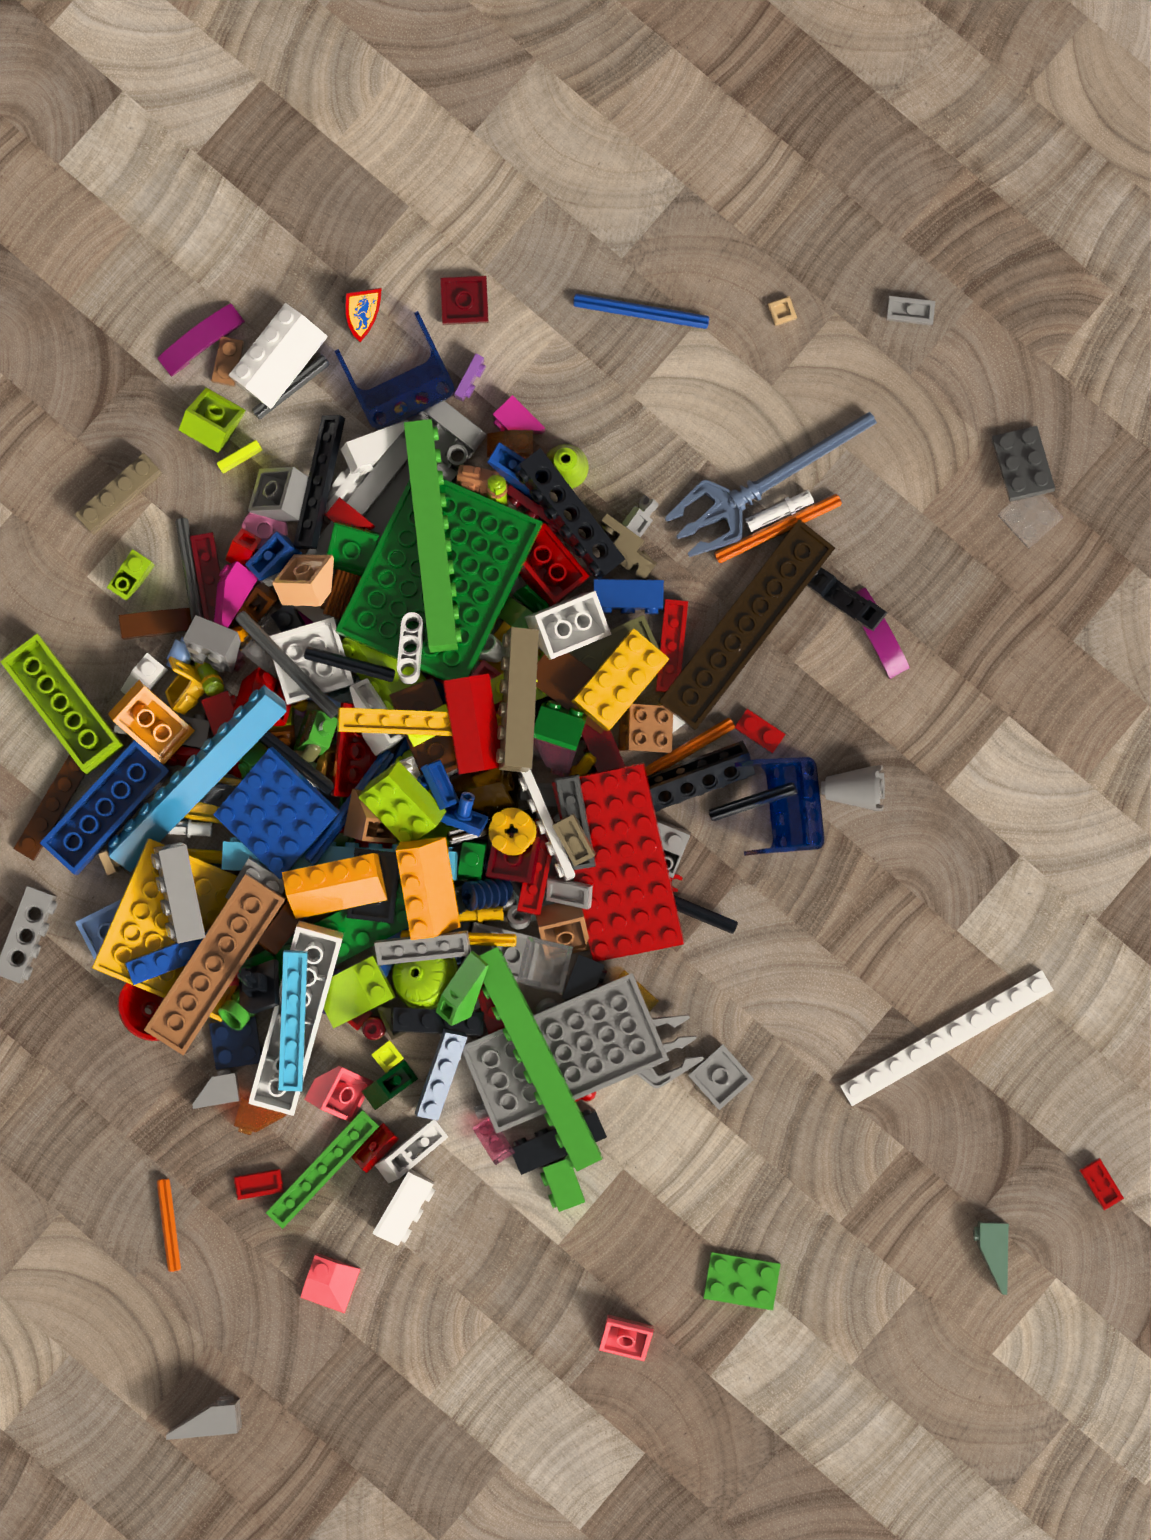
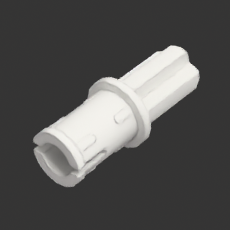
[168,819,213,838]

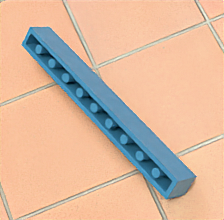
[108,685,287,872]

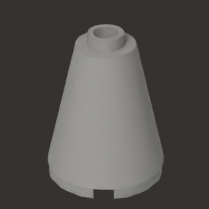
[821,765,885,811]

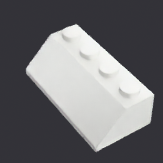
[229,303,328,409]

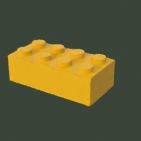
[571,629,669,731]

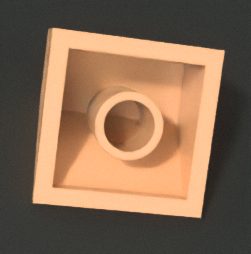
[272,554,334,607]

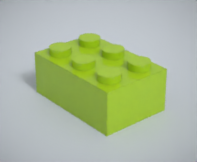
[358,761,446,842]

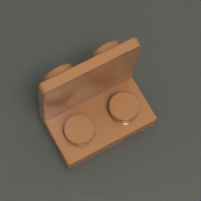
[618,704,673,753]

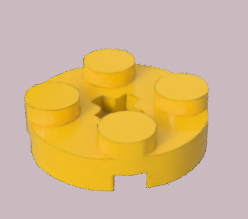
[489,808,536,855]

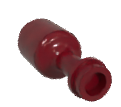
[362,1016,387,1040]

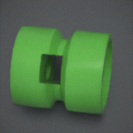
[218,988,255,1031]

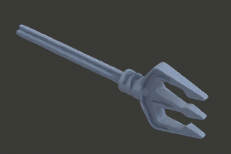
[665,412,877,557]

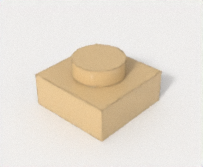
[98,851,120,876]

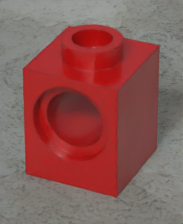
[225,528,262,568]

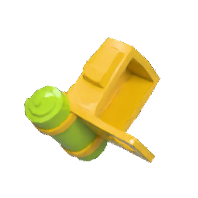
[165,656,224,715]

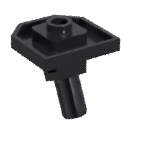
[237,959,280,1014]

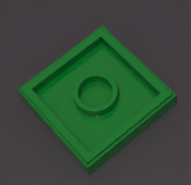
[326,521,381,577]

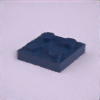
[209,1017,262,1070]

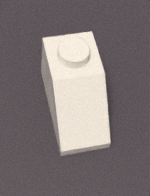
[120,653,168,694]

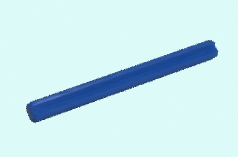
[573,294,709,329]
[305,750,394,865]

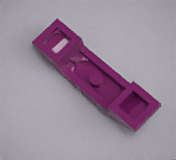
[157,303,245,377]
[856,587,910,679]

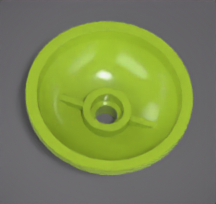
[392,957,458,1009]

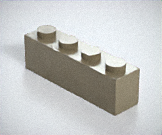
[75,453,163,535]

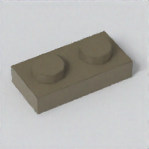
[552,813,596,867]

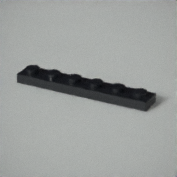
[293,415,346,549]

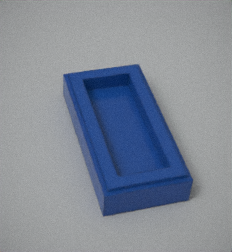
[421,760,459,810]

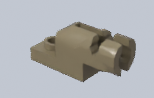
[601,514,657,580]

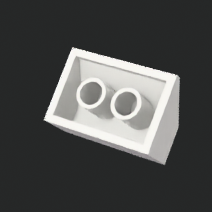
[525,591,611,660]
[372,1169,436,1245]

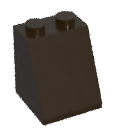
[450,768,520,819]

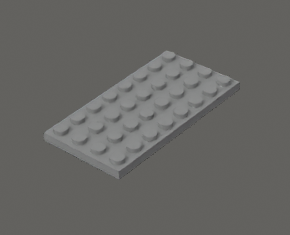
[463,973,669,1134]

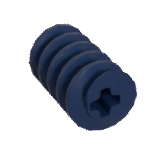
[461,878,513,911]

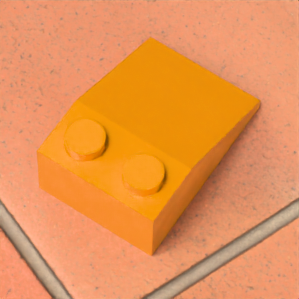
[108,680,195,765]

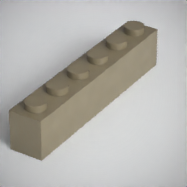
[496,627,539,772]

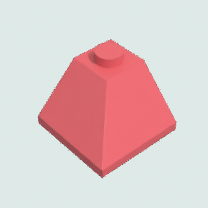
[304,1066,373,1122]
[301,1253,360,1313]

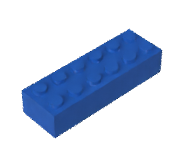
[40,740,173,875]

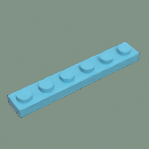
[278,950,308,1092]

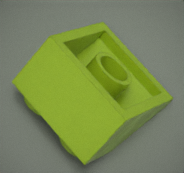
[179,388,246,453]

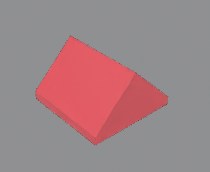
[599,1315,654,1361]

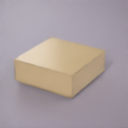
[767,296,797,326]

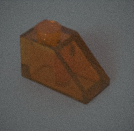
[487,430,533,458]
[234,1098,287,1135]

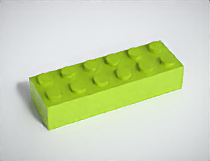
[0,633,125,775]

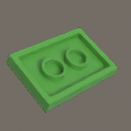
[703,1252,781,1310]

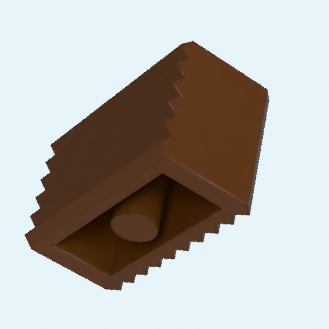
[320,569,361,620]

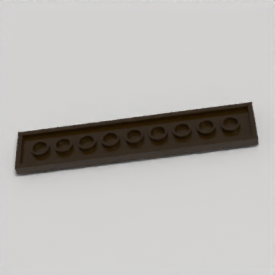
[658,519,835,730]

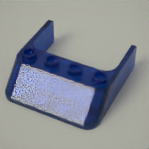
[335,311,454,430]
[734,757,824,856]

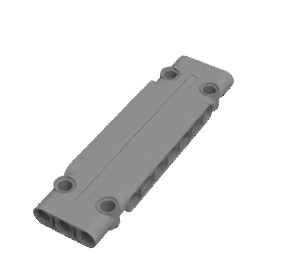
[295,395,487,626]

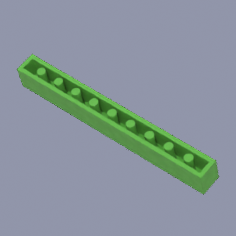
[404,419,462,653]
[479,947,603,1172]

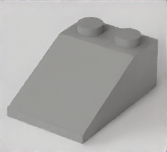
[166,1395,242,1440]

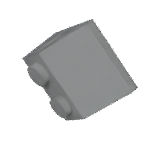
[248,467,308,522]

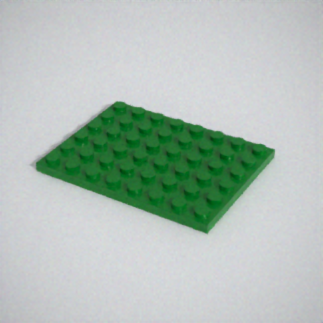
[335,479,543,681]

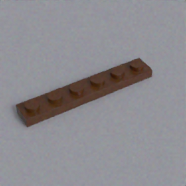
[13,754,86,861]

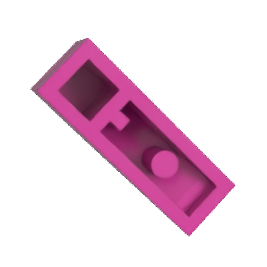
[214,561,258,628]

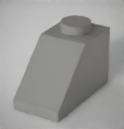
[192,1069,242,1109]

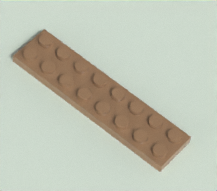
[144,873,286,1056]

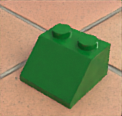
[534,700,587,751]

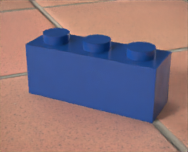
[594,579,664,614]

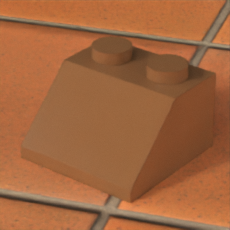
[536,903,590,960]

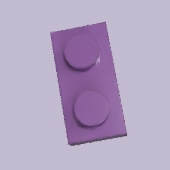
[454,354,486,402]

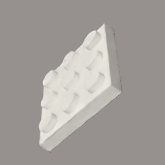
[269,617,354,705]

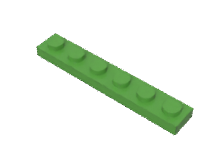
[266,1110,379,1229]

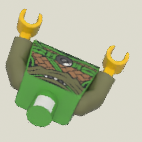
[291,699,338,762]

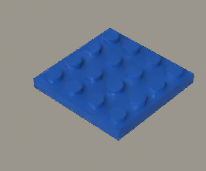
[213,747,340,879]

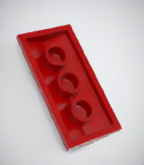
[443,673,500,774]
[331,702,377,798]

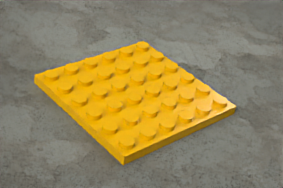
[92,838,253,1022]

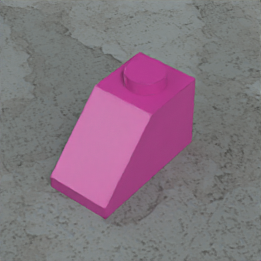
[493,395,545,435]

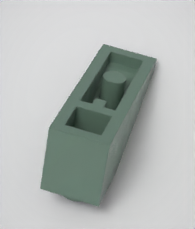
[973,1221,1009,1295]

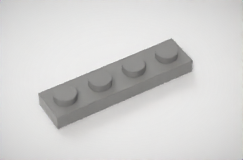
[374,930,471,965]

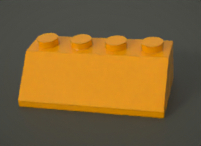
[396,837,461,940]
[282,853,387,919]

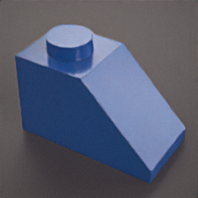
[245,531,302,581]

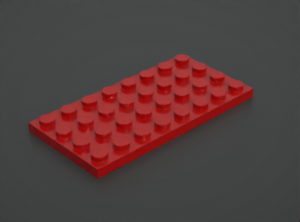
[552,762,685,962]

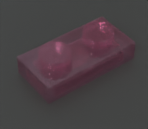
[472,1117,515,1165]

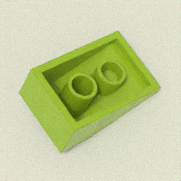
[324,955,396,1029]

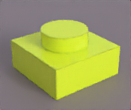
[371,1040,404,1073]

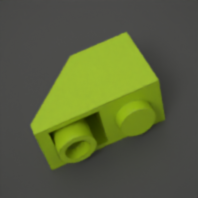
[107,549,155,601]

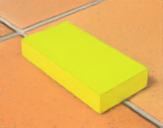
[217,440,263,474]

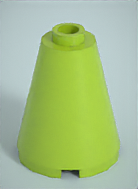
[546,444,589,489]

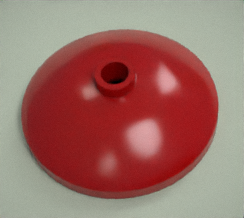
[117,983,164,1041]

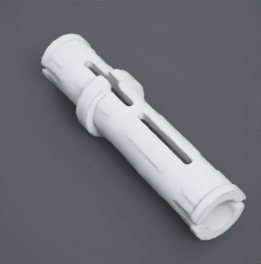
[745,490,814,532]

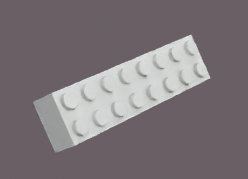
[248,921,344,1116]

